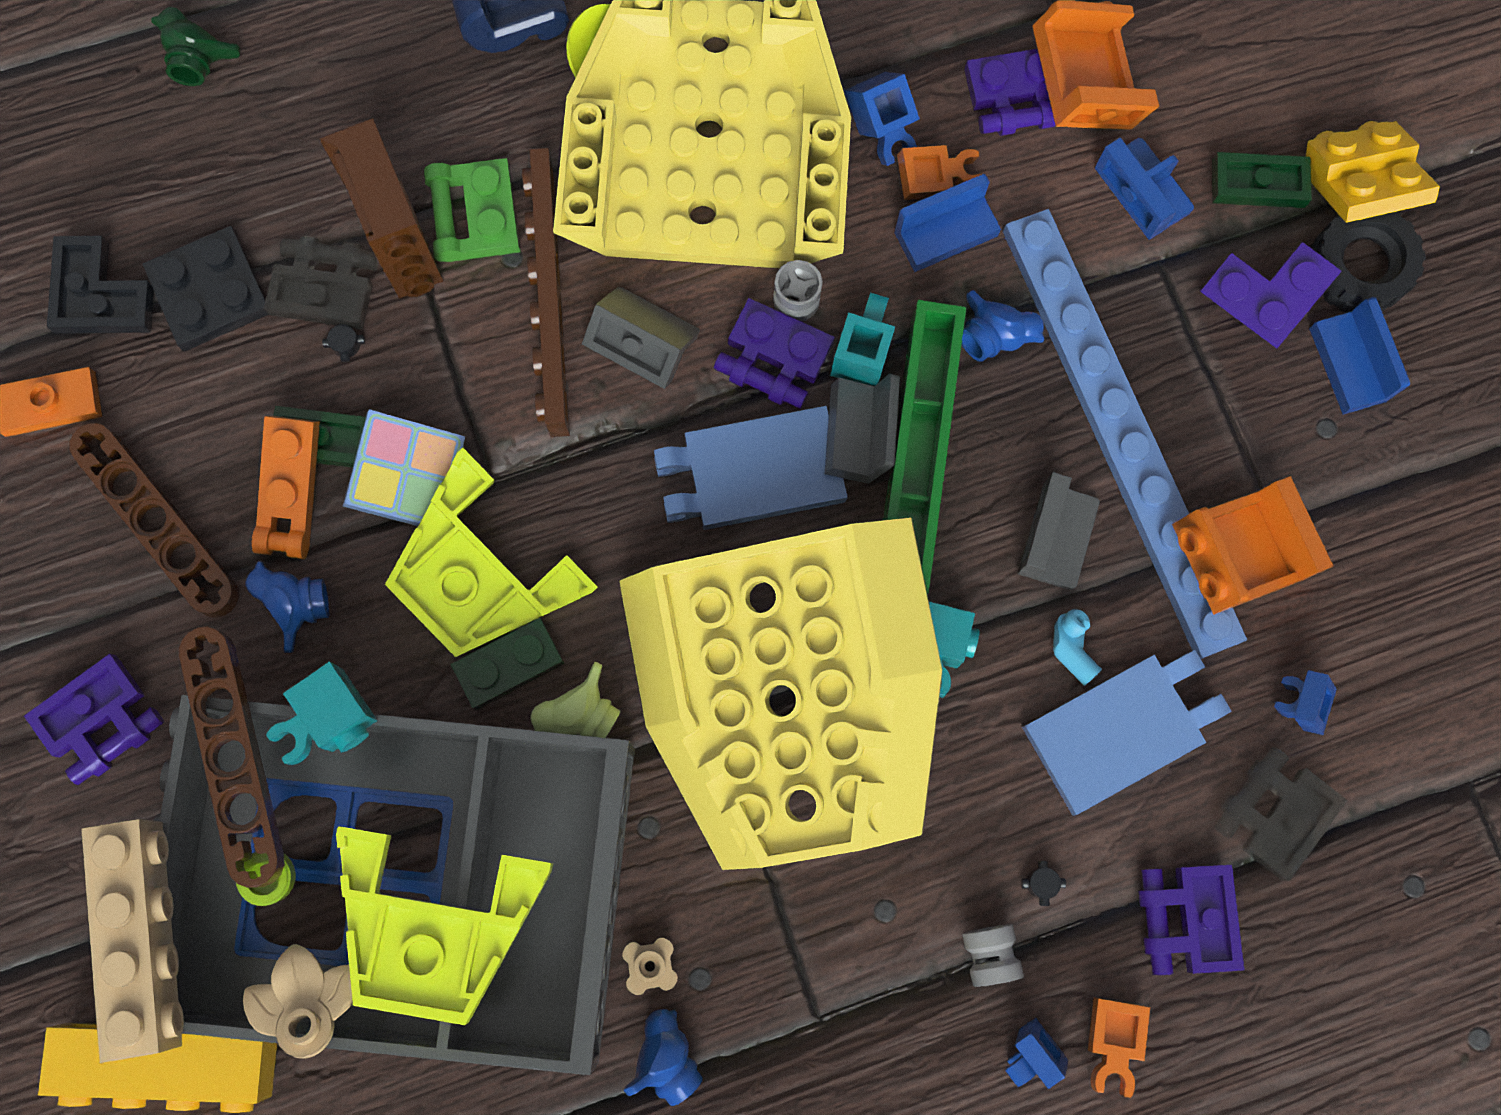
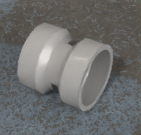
[773,260,823,321]
[962,924,1024,987]

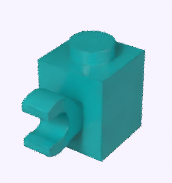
[830,293,896,386]
[929,602,980,698]
[266,661,378,765]

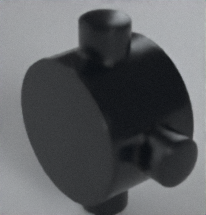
[322,320,366,362]
[1021,860,1066,906]

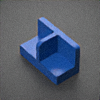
[1095,137,1194,240]

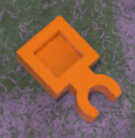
[897,145,982,200]
[1088,997,1150,1098]

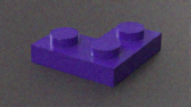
[1200,242,1341,348]

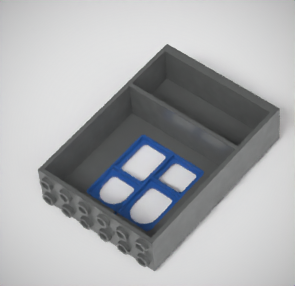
[153,695,635,1075]

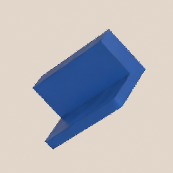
[894,174,1001,272]
[1309,297,1410,415]

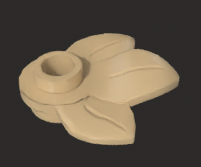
[243,944,353,1059]

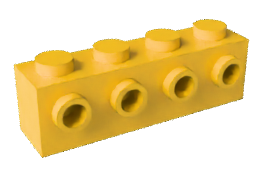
[38,1023,277,1113]

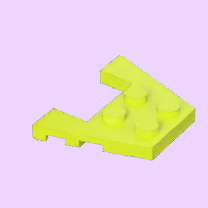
[385,448,598,657]
[336,826,553,1025]

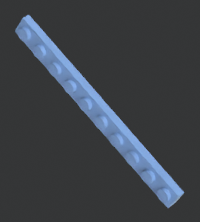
[1003,209,1247,659]

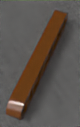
[69,423,239,618]
[179,627,285,888]

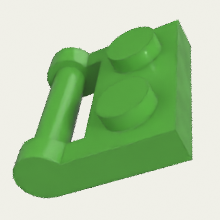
[424,158,521,262]

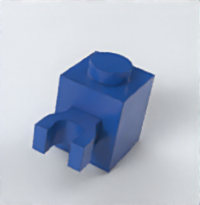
[844,72,920,166]

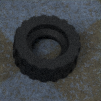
[1312,211,1426,313]

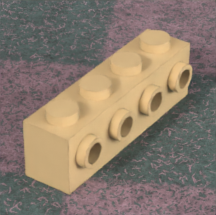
[82,819,184,1063]

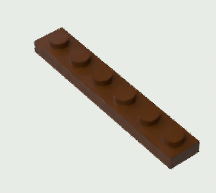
[522,148,570,437]

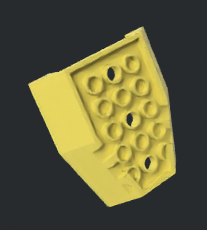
[553,0,851,268]
[619,518,943,870]

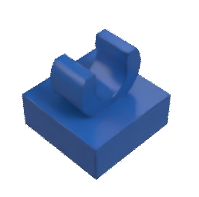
[1274,670,1337,735]
[1005,1017,1069,1089]

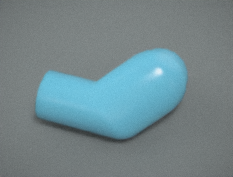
[1053,609,1102,686]

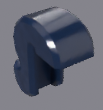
[452,0,569,53]

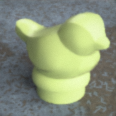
[531,662,620,738]

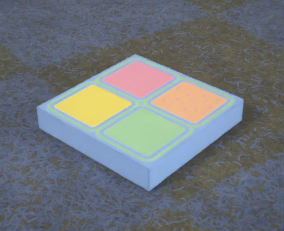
[343,409,465,526]

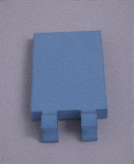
[654,406,847,530]
[1022,650,1232,816]

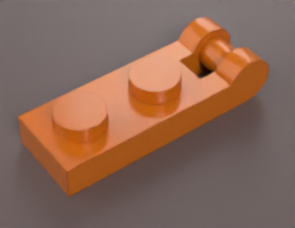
[252,416,320,559]

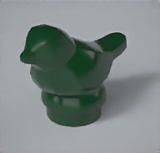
[151,7,240,86]

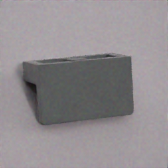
[582,287,700,389]
[824,374,900,484]
[1018,472,1100,590]

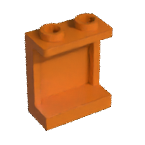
[1032,0,1159,130]
[1172,476,1333,615]

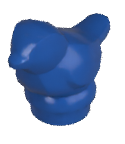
[962,290,1044,362]
[245,561,329,653]
[623,1009,703,1106]

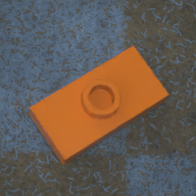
[0,367,102,437]

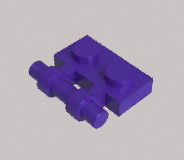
[964,49,1056,136]
[714,298,835,409]
[24,654,164,786]
[1138,865,1244,975]

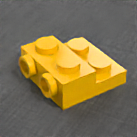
[1305,121,1440,223]

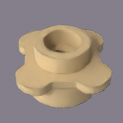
[622,938,678,995]

